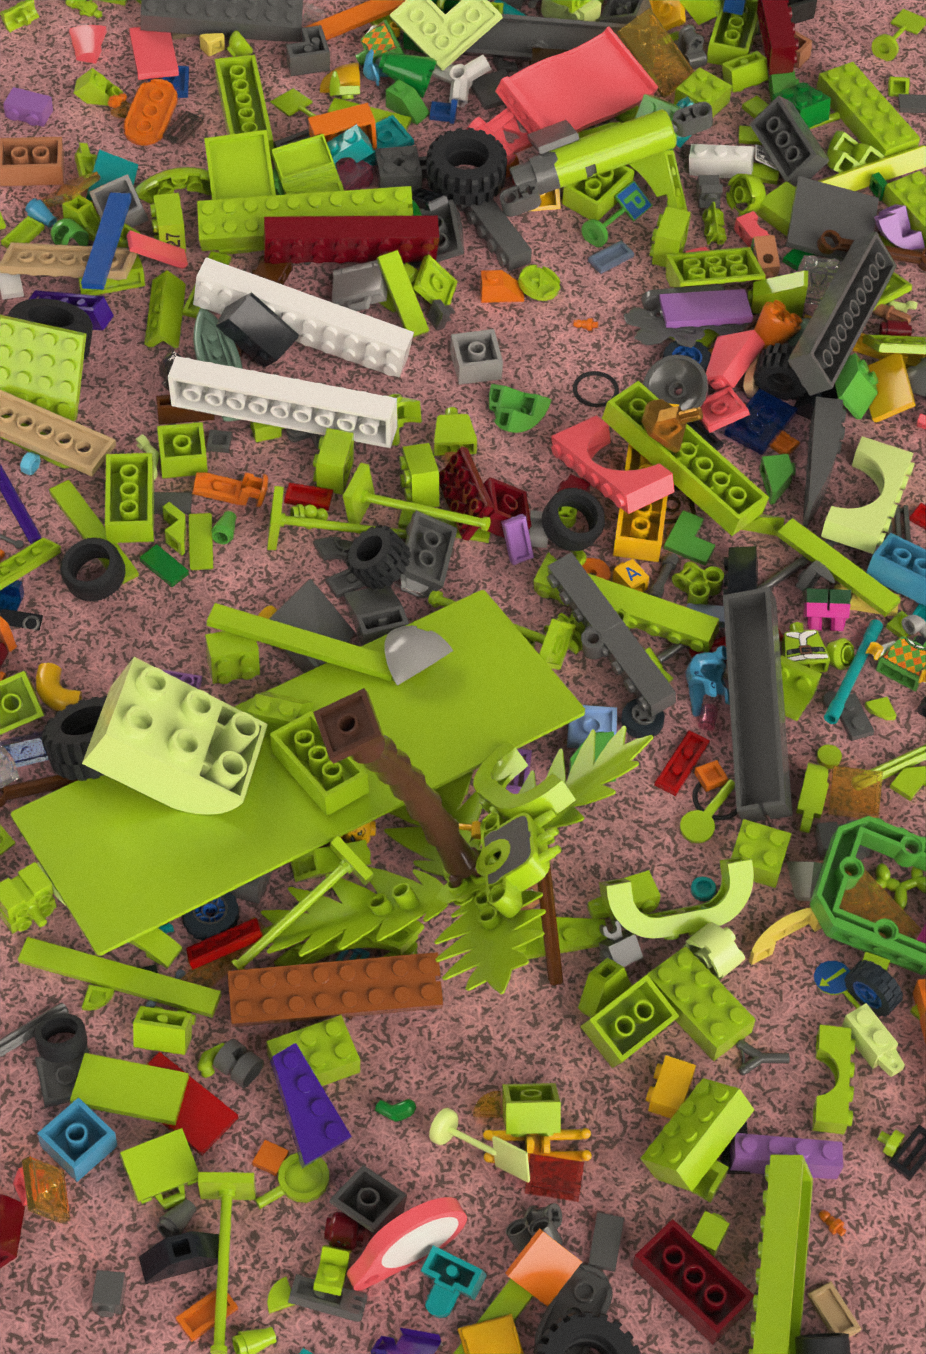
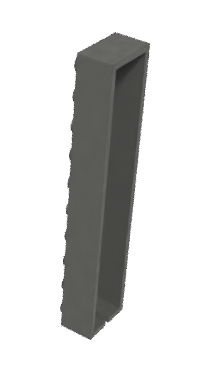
[462,14,657,71]
[723,587,793,822]

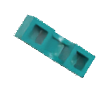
[327,124,374,174]

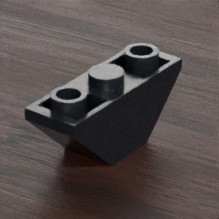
[139,1231,219,1284]

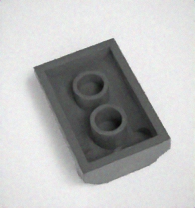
[400,511,457,598]

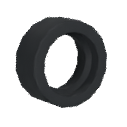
[35,1013,87,1063]
[795,1333,851,1354]

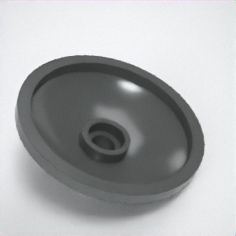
[643,355,708,411]

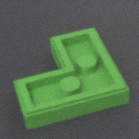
[663,510,715,566]

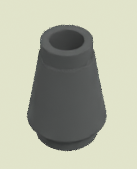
[157,1199,197,1238]

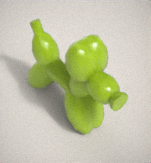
[867,863,926,911]

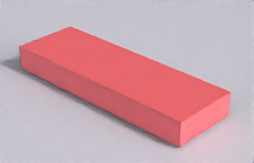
[126,230,188,269]

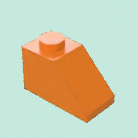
[480,270,524,303]

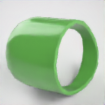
[51,218,89,246]

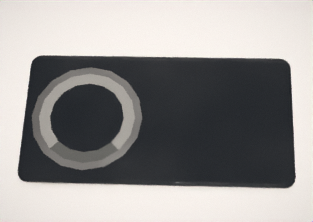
[0,609,43,631]

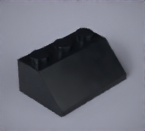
[216,292,299,367]

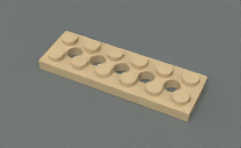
[0,243,137,280]
[0,390,116,476]

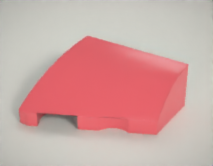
[69,25,107,64]

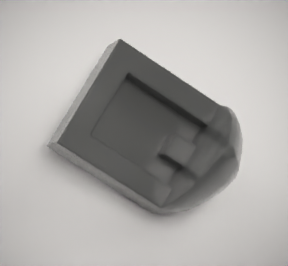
[796,560,835,591]

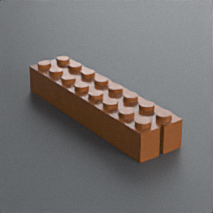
[228,952,443,1027]

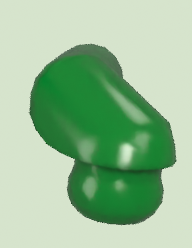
[375,1099,416,1122]

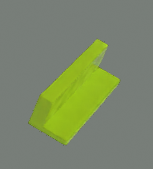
[144,270,186,348]

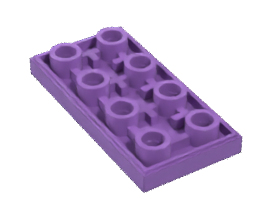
[659,289,753,329]

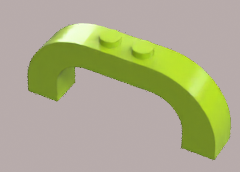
[473,741,576,821]
[599,856,754,940]

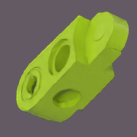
[796,762,829,833]

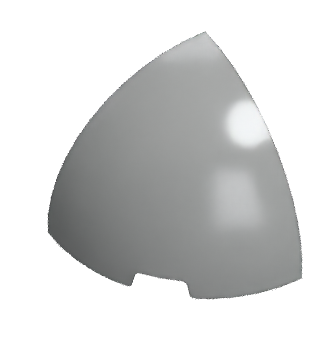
[385,626,453,685]

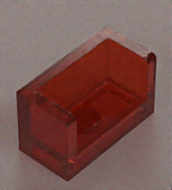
[525,1153,584,1202]

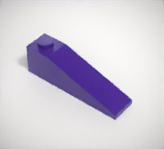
[28,290,114,331]

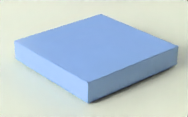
[567,705,617,748]

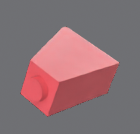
[706,330,765,391]

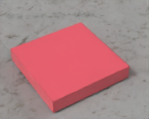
[700,387,750,433]

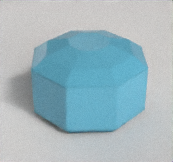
[20,452,41,475]

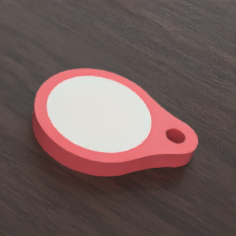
[346,1197,467,1291]

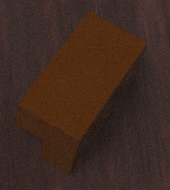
[156,395,215,425]

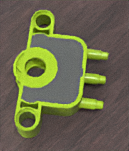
[476,809,561,918]

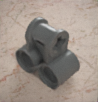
[671,24,707,71]
[505,1203,563,1254]

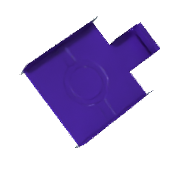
[371,1328,443,1354]

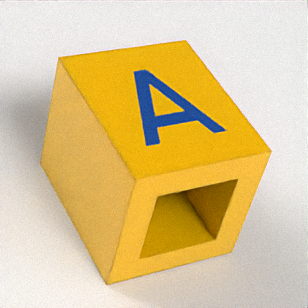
[612,558,649,592]

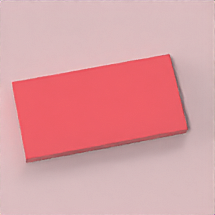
[129,27,179,80]

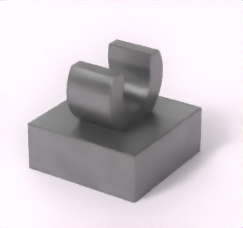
[426,299,455,331]

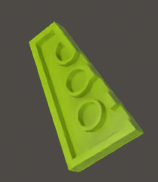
[514,916,607,959]

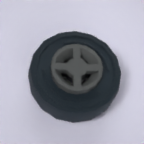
[621,698,665,739]

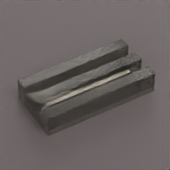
[163,111,204,147]

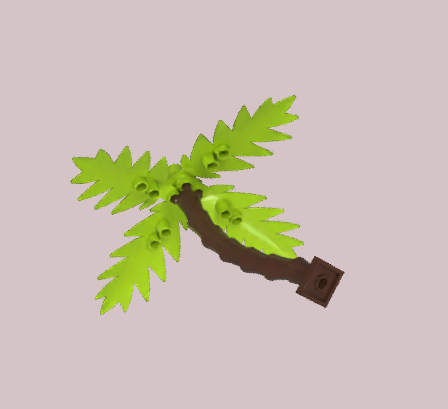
[253,688,654,994]

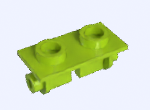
[702,202,727,245]

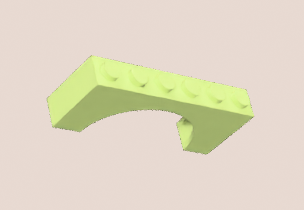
[821,436,915,554]

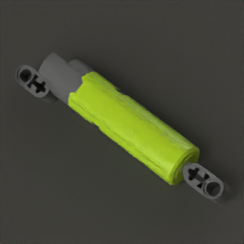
[500,102,713,217]

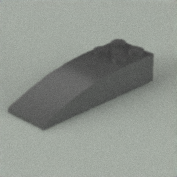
[802,397,846,528]

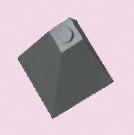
[403,199,464,269]
[269,579,356,673]

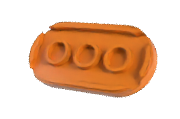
[124,79,178,146]

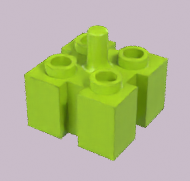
[0,862,57,934]

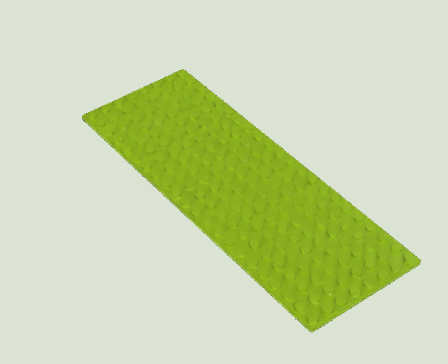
[11,590,585,955]

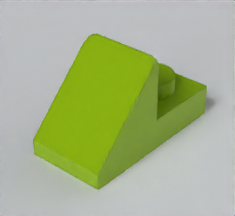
[313,1245,352,1296]

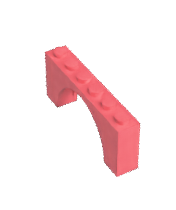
[551,415,674,514]

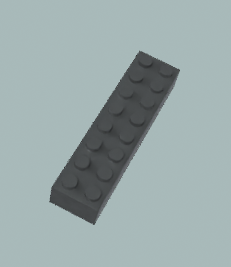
[140,0,303,42]

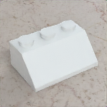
[689,144,755,179]

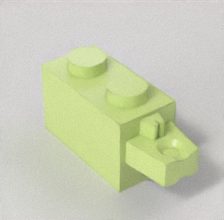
[842,1003,905,1077]

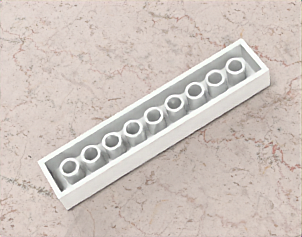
[193,257,414,377]
[168,356,397,448]

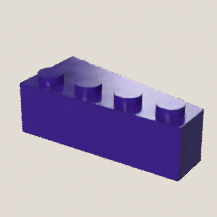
[270,1043,352,1169]

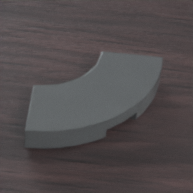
[313,537,354,561]

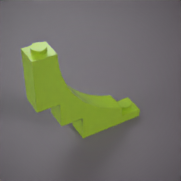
[578,122,688,211]

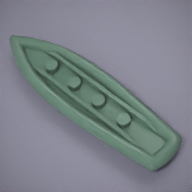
[193,308,243,422]

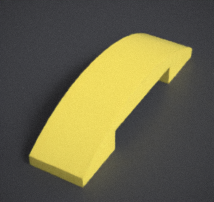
[749,907,822,965]

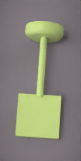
[429,1108,530,1183]

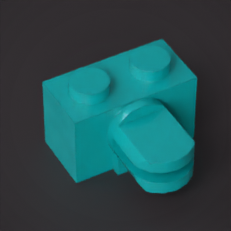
[421,1246,487,1318]

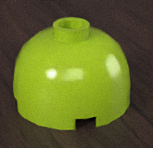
[726,174,766,216]

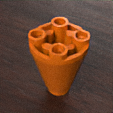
[754,300,803,354]

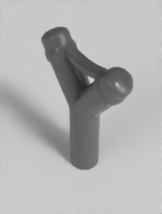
[736,1040,790,1076]

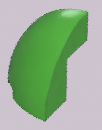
[489,384,552,433]

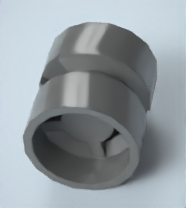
[213,1038,264,1088]

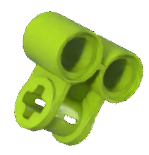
[671,561,724,605]

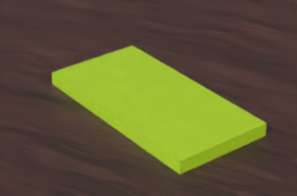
[204,130,276,255]

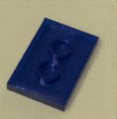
[724,389,797,455]

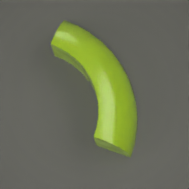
[135,167,212,204]

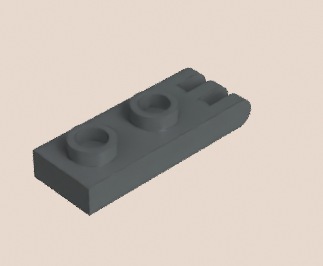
[288,1274,368,1322]

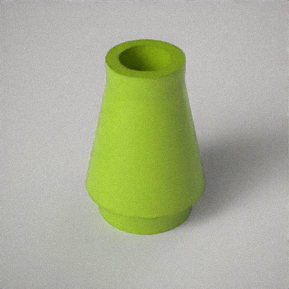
[232,1326,276,1354]

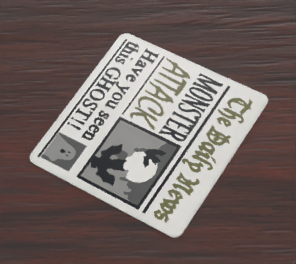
[755,144,779,171]

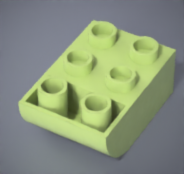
[82,657,268,814]

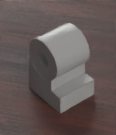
[529,510,549,548]

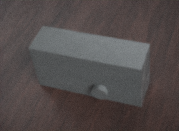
[750,96,830,187]

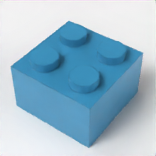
[37,1097,118,1182]

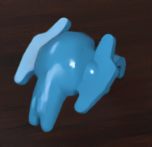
[363,49,389,86]

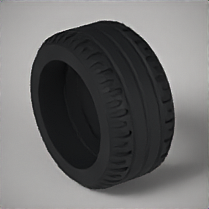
[542,488,605,551]
[60,537,126,602]

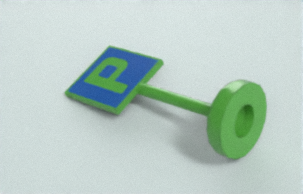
[581,181,653,248]

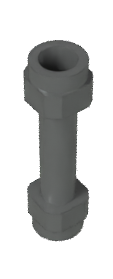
[648,552,679,599]

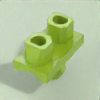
[0,0,39,32]

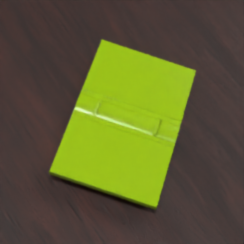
[270,134,345,195]

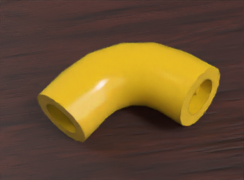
[36,663,82,711]

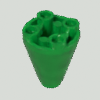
[378,52,437,98]

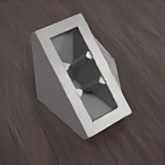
[787,861,823,901]

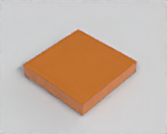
[505,1228,582,1307]

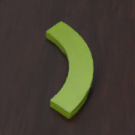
[274,925,418,967]

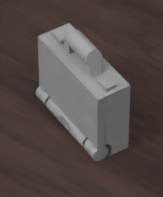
[332,260,387,311]

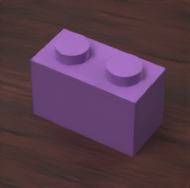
[3,87,53,127]

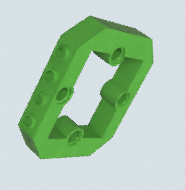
[809,816,926,975]

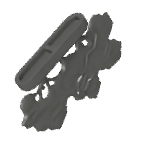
[624,284,752,348]

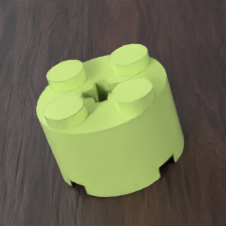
[684,922,745,980]

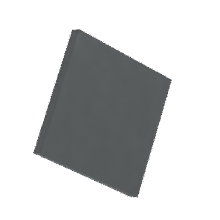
[786,176,879,262]

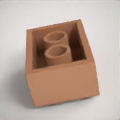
[0,137,64,186]

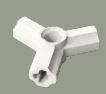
[432,54,492,107]

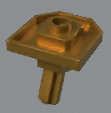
[642,399,703,454]

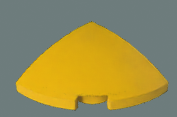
[320,63,360,93]

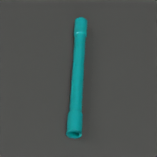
[824,619,883,724]

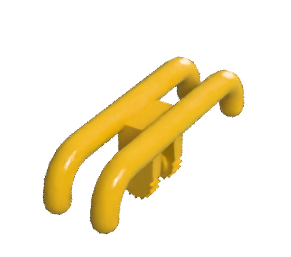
[483,1128,592,1163]

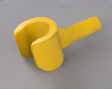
[459,821,481,839]

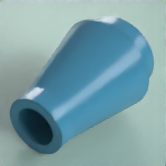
[25,198,57,228]

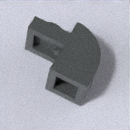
[696,175,723,209]

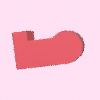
[734,211,769,247]

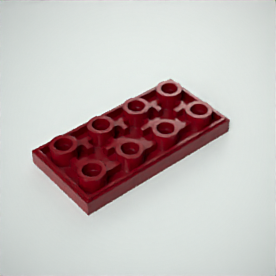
[439,446,494,541]

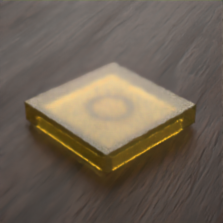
[828,766,883,819]
[22,1156,70,1223]

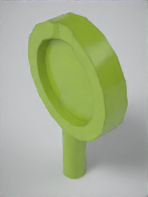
[255,1152,329,1209]

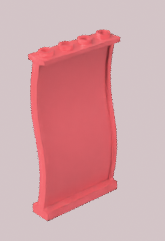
[495,27,658,134]

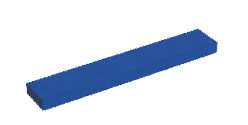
[81,193,132,290]

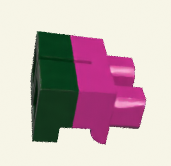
[803,588,851,631]

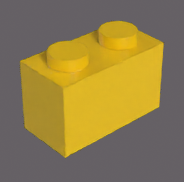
[645,1055,696,1119]

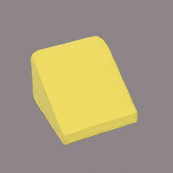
[199,33,225,56]

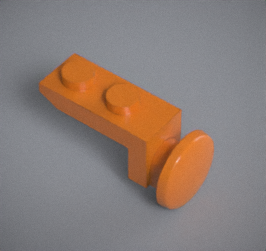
[192,472,268,507]

